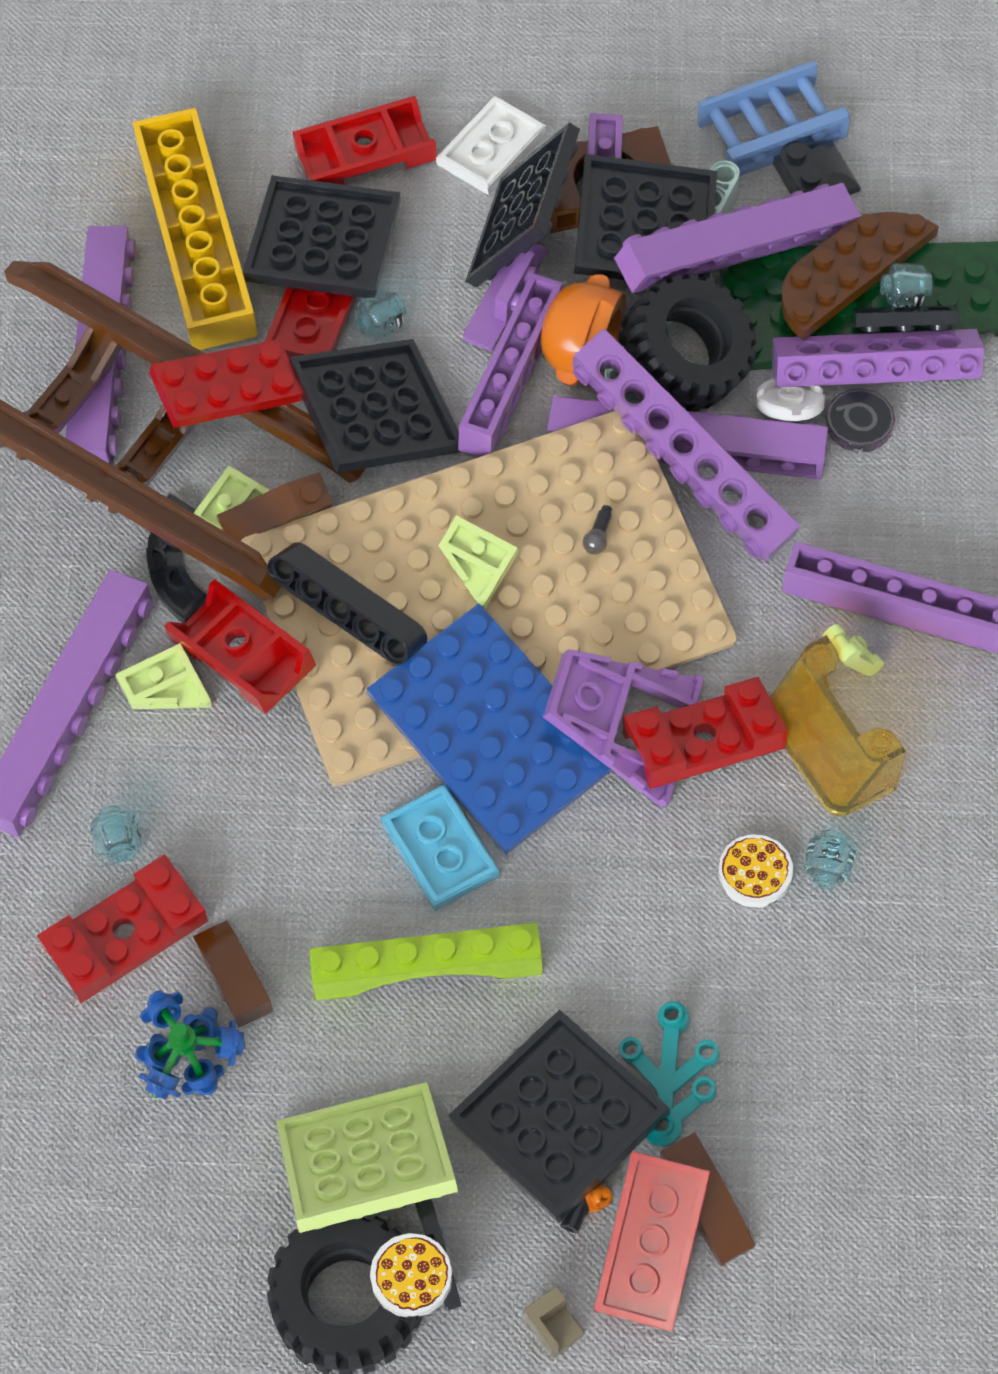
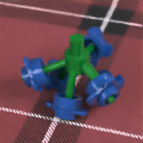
[135,990,245,1099]

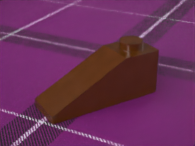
[216,472,333,541]

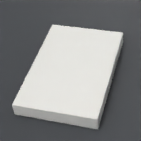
[436,96,546,195]

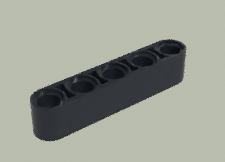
[267,542,428,665]

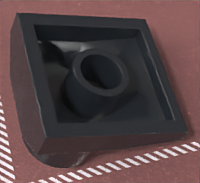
[773,140,861,195]

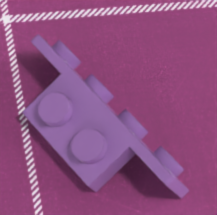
[463,243,547,351]

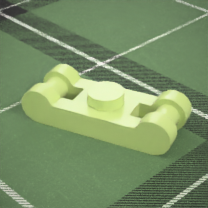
[822,624,884,677]

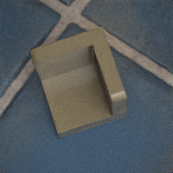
[523,1286,583,1359]

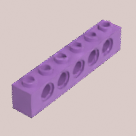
[458,273,563,457]
[772,329,984,387]

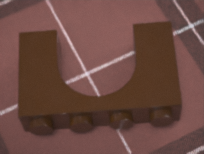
[531,126,671,234]

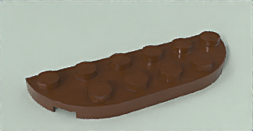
[781,212,939,340]

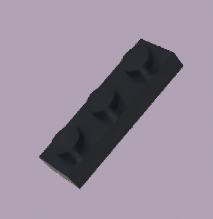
[852,305,959,332]

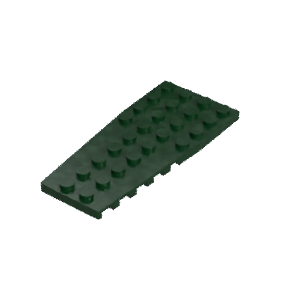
[719,241,998,371]

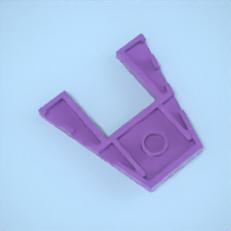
[543,649,704,808]

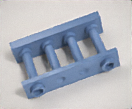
[697,61,850,176]

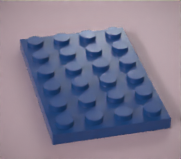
[367,604,613,855]

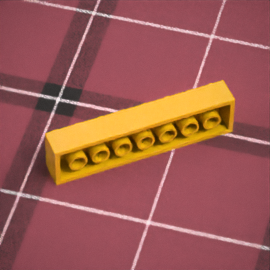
[132,107,258,350]

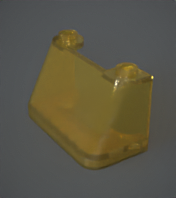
[769,635,906,816]

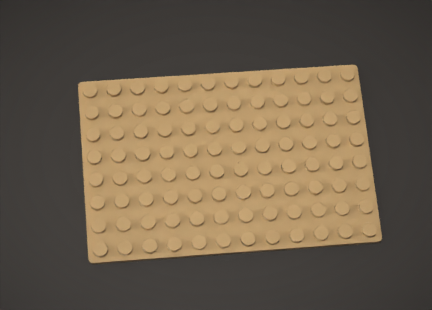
[241,411,737,786]

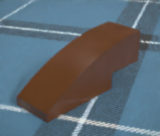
[193,920,273,1028]
[660,1132,755,1266]

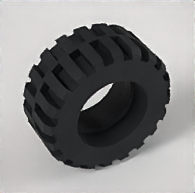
[619,273,757,412]
[267,1215,422,1374]

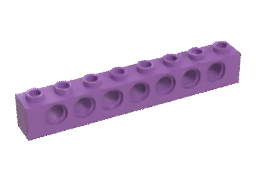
[572,328,800,563]

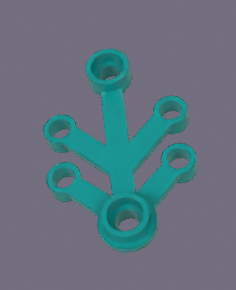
[619,1001,720,1147]

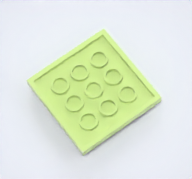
[276,1082,458,1233]

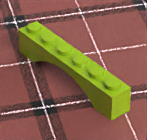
[309,922,542,1001]

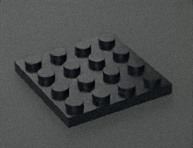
[465,122,580,287]
[574,154,717,280]
[242,175,401,299]
[289,339,461,473]
[448,1009,671,1223]

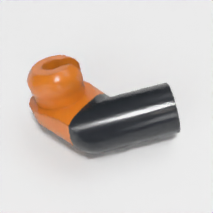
[560,1184,613,1233]

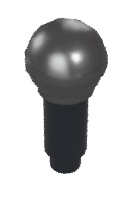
[582,505,612,554]

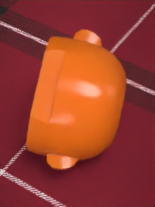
[540,275,627,387]

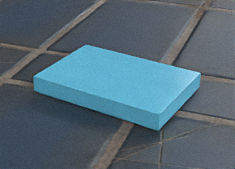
[380,784,500,911]

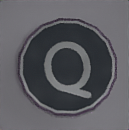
[826,388,895,452]

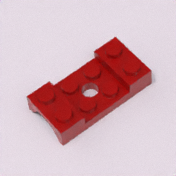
[292,96,437,185]
[163,579,317,715]
[622,677,788,789]
[37,854,209,1004]

